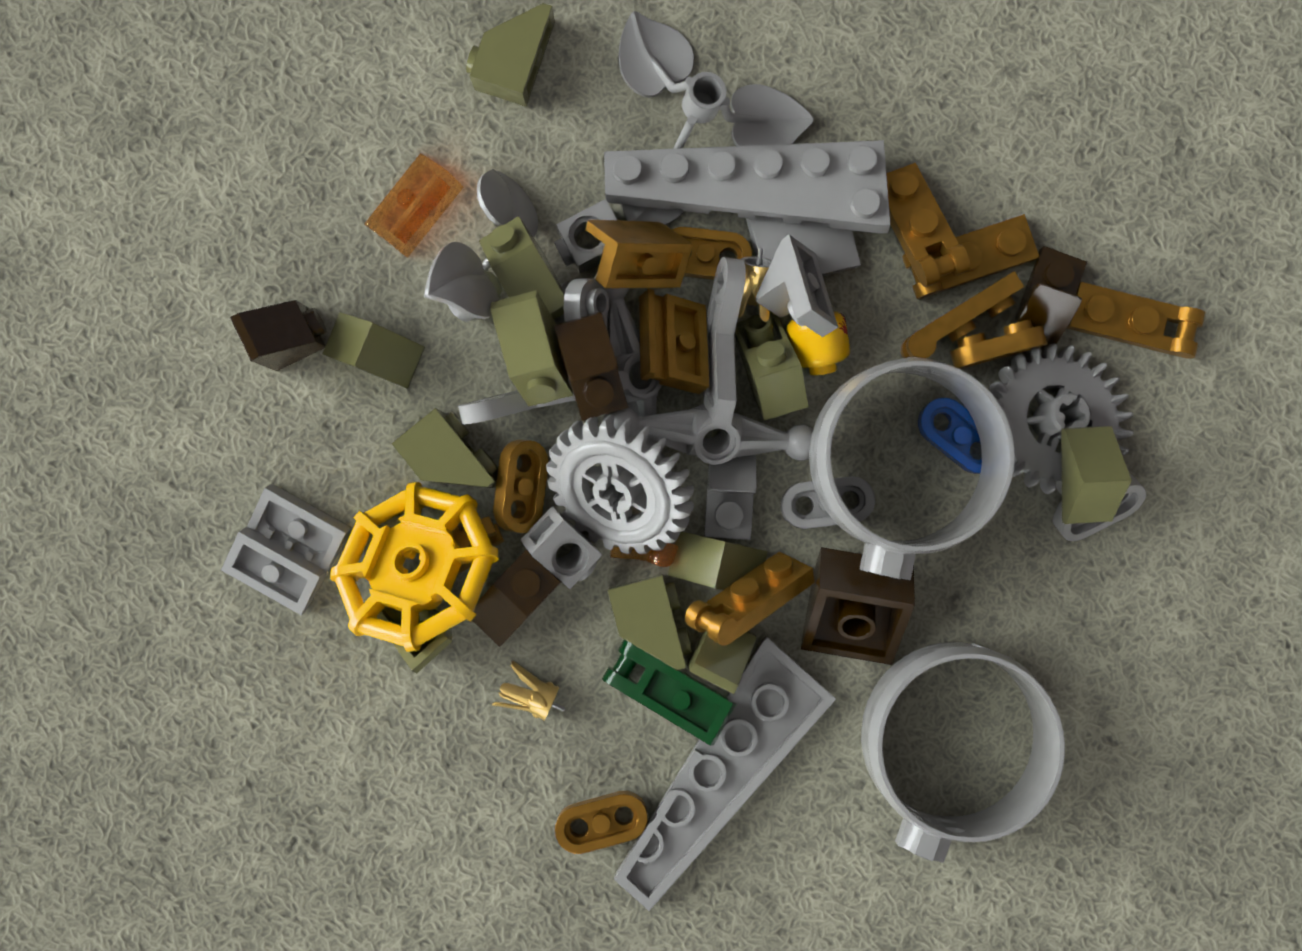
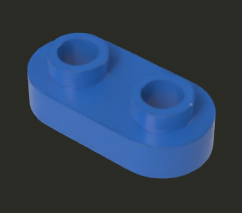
[918,398,982,474]

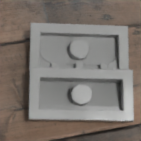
[746,215,861,276]
[221,484,352,615]

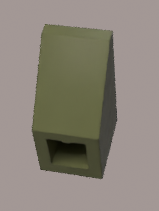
[734,312,809,421]
[391,408,498,488]
[608,574,692,670]

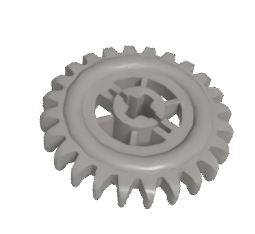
[989,343,1134,494]
[546,414,694,554]

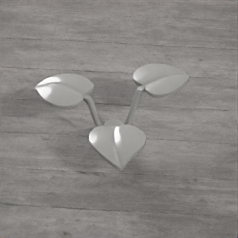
[618,11,814,225]
[424,169,570,324]

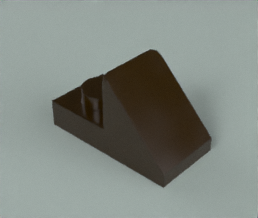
[1013,246,1087,347]
[554,312,628,421]

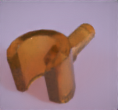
[610,543,678,567]

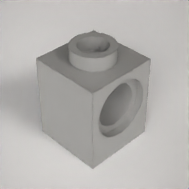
[554,199,617,274]
[520,506,602,589]

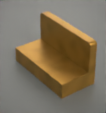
[585,220,693,288]

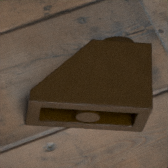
[230,300,327,371]
[472,549,562,647]

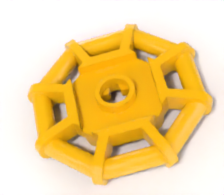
[330,482,499,652]

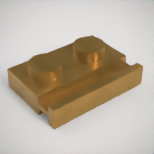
[639,288,709,394]

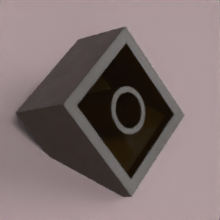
[801,547,915,665]

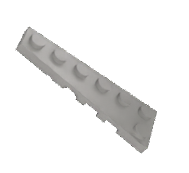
[604,140,890,234]
[614,636,836,911]

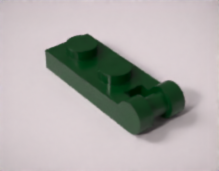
[602,639,737,746]

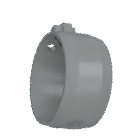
[809,357,1015,581]
[861,642,1065,863]

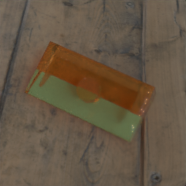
[365,153,464,258]

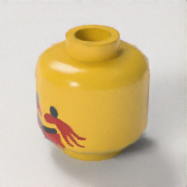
[787,308,850,376]

